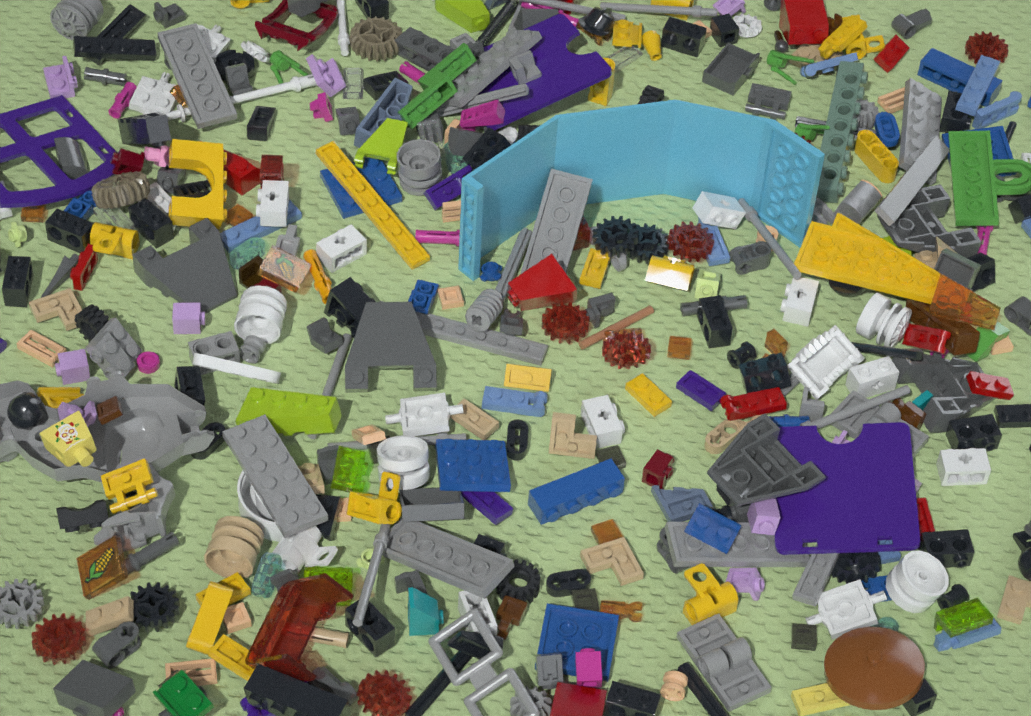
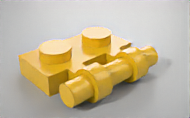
[100,458,158,514]

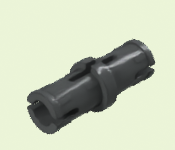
[84,67,127,86]

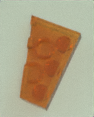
[929,274,1001,330]

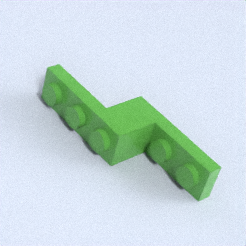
[398,43,476,130]

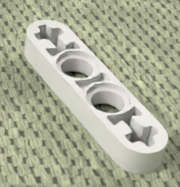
[192,353,281,384]

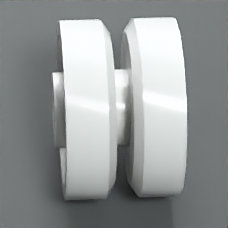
[377,435,430,490]
[886,551,949,613]

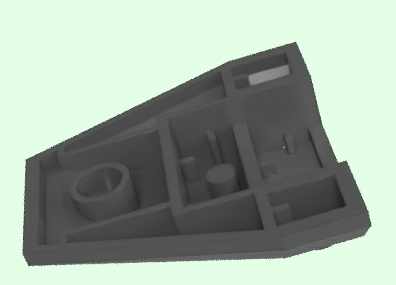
[707,413,826,506]

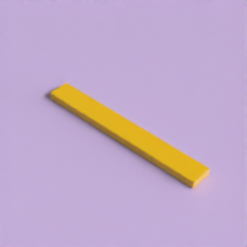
[316,141,430,270]

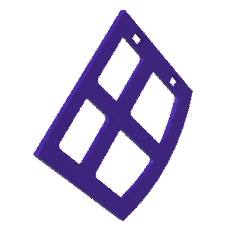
[0,95,116,208]

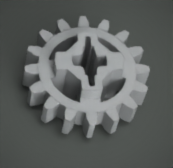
[0,579,44,629]

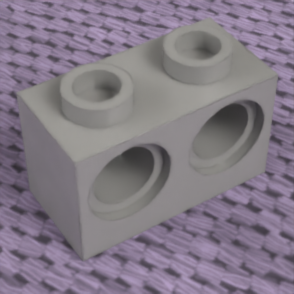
[188,331,240,375]

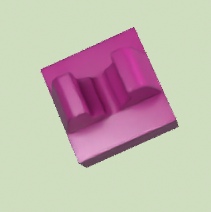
[309,92,333,122]

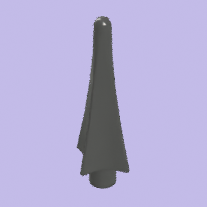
[41,254,79,298]

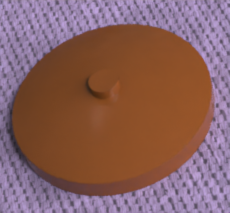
[824,627,925,710]

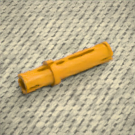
[303,249,332,304]

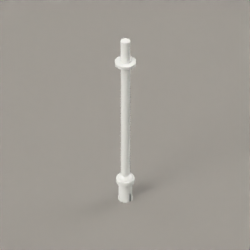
[164,74,317,122]

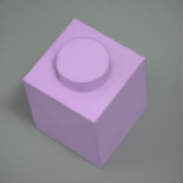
[172,303,205,334]
[55,349,90,385]
[747,498,781,535]

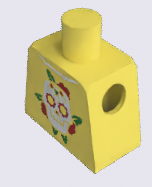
[39,410,97,467]

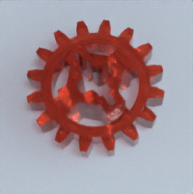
[965,31,1009,64]
[667,221,714,263]
[541,301,589,344]
[602,330,651,369]
[31,613,87,665]
[356,670,412,716]

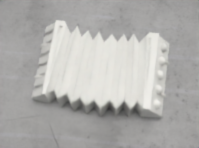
[787,325,865,400]

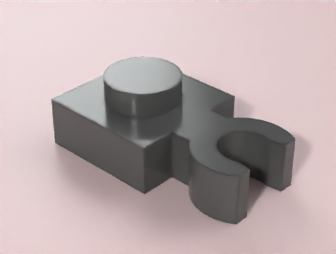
[500,309,523,336]

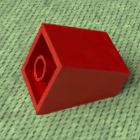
[779,0,829,45]
[507,254,577,311]
[550,682,607,716]

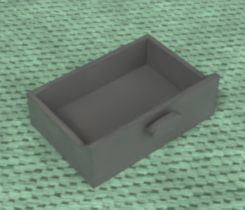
[702,43,760,96]
[934,248,981,315]
[399,487,464,522]
[53,660,136,716]

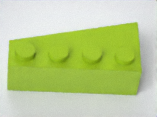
[235,387,342,436]

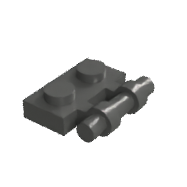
[745,83,792,120]

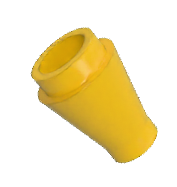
[641,30,662,61]

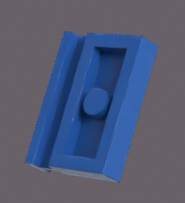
[684,503,742,554]

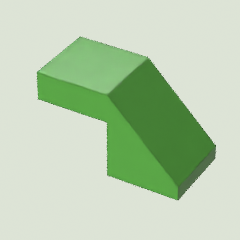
[966,318,1010,362]

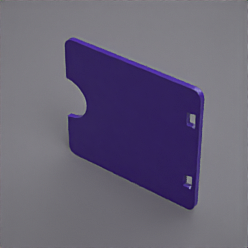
[477,14,612,130]
[773,422,920,555]

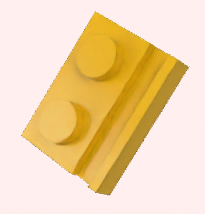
[612,20,642,48]
[36,387,84,409]

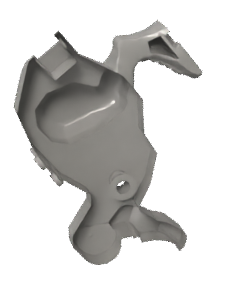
[0,371,215,554]

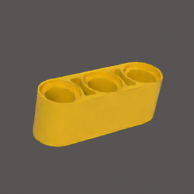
[854,130,899,183]
[186,581,234,655]

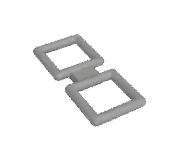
[428,609,540,716]

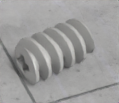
[465,289,503,332]

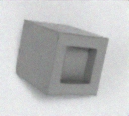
[508,50,542,84]
[799,387,825,422]

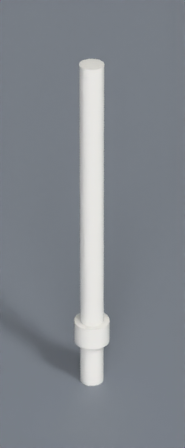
[337,0,350,56]

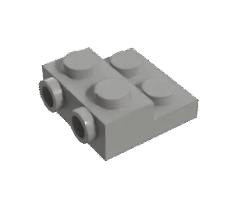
[85,317,142,379]

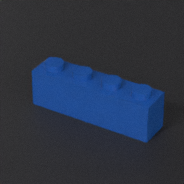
[917,48,1003,107]
[528,459,625,525]

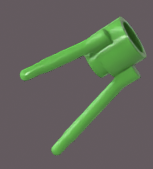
[270,50,308,84]
[767,50,814,85]
[794,123,830,150]

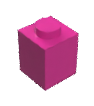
[575,648,602,688]

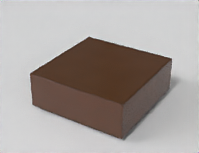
[96,396,123,425]

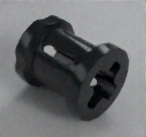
[727,341,756,369]
[937,584,970,615]

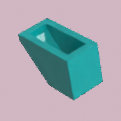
[408,587,444,636]

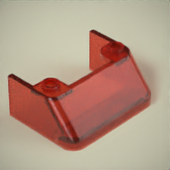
[245,573,354,682]

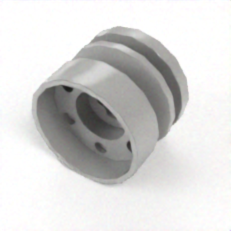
[50,0,104,40]
[397,139,443,196]

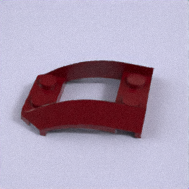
[255,0,339,52]

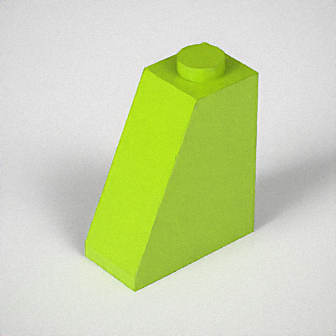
[435,0,490,33]

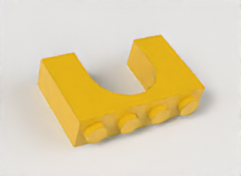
[168,139,227,229]

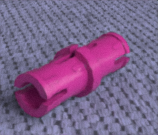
[108,82,137,119]

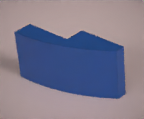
[64,190,99,220]
[408,280,439,314]

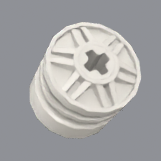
[234,286,287,345]
[856,293,912,348]

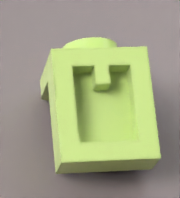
[695,269,721,299]

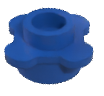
[480,262,502,281]

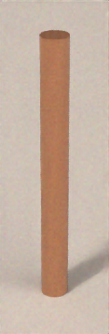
[578,305,654,350]

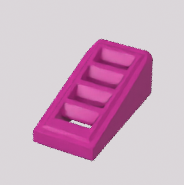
[459,100,505,128]

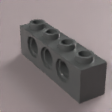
[394,27,465,81]

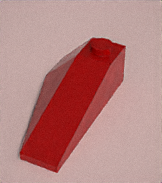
[200,141,273,196]

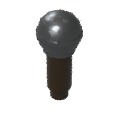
[774,30,788,53]

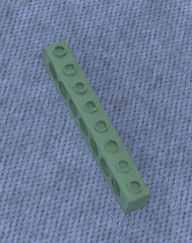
[817,61,868,203]

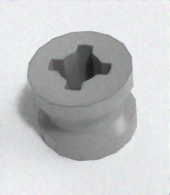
[239,335,266,364]

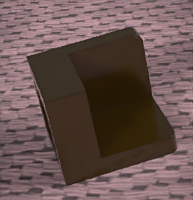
[239,255,273,289]

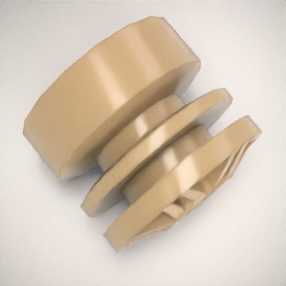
[204,516,264,579]

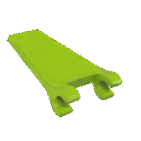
[354,118,408,175]

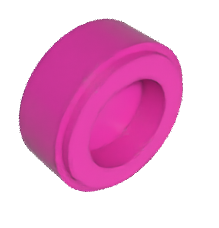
[137,351,160,374]

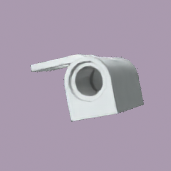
[271,526,338,574]

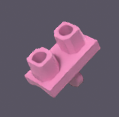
[144,145,170,167]

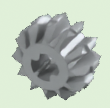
[856,98,879,129]
[510,686,552,716]

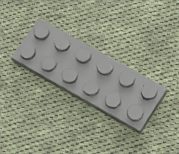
[158,23,237,129]
[442,29,542,107]
[899,78,942,186]
[520,169,593,274]
[222,415,328,538]
[382,518,514,599]
[664,522,810,567]

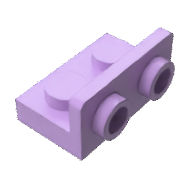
[306,54,346,98]
[43,56,78,99]

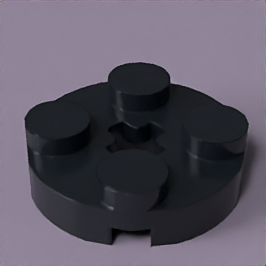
[214,50,255,85]

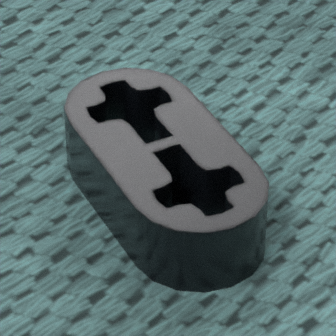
[506,419,528,461]
[191,422,225,460]
[546,569,591,597]

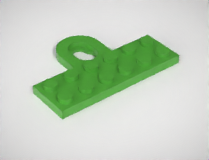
[948,131,1031,226]

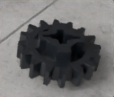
[592,216,639,258]
[628,223,670,264]
[831,552,881,584]
[130,582,180,632]

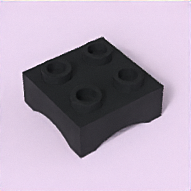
[56,499,108,533]

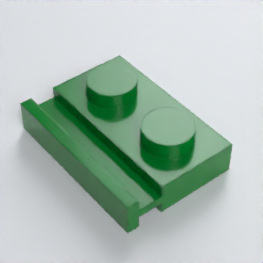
[153,670,214,716]

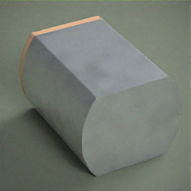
[834,179,882,224]

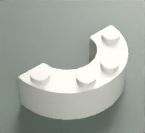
[237,471,283,542]

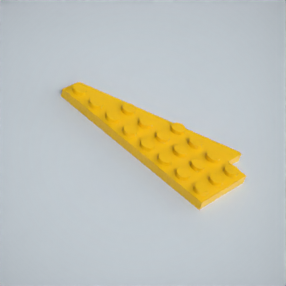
[794,213,970,312]

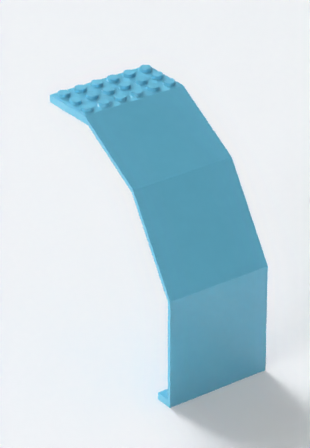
[458,100,825,281]

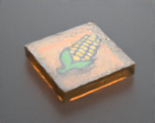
[256,245,312,293]
[76,535,128,600]

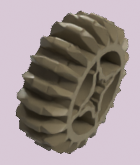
[349,16,402,62]
[92,171,150,209]

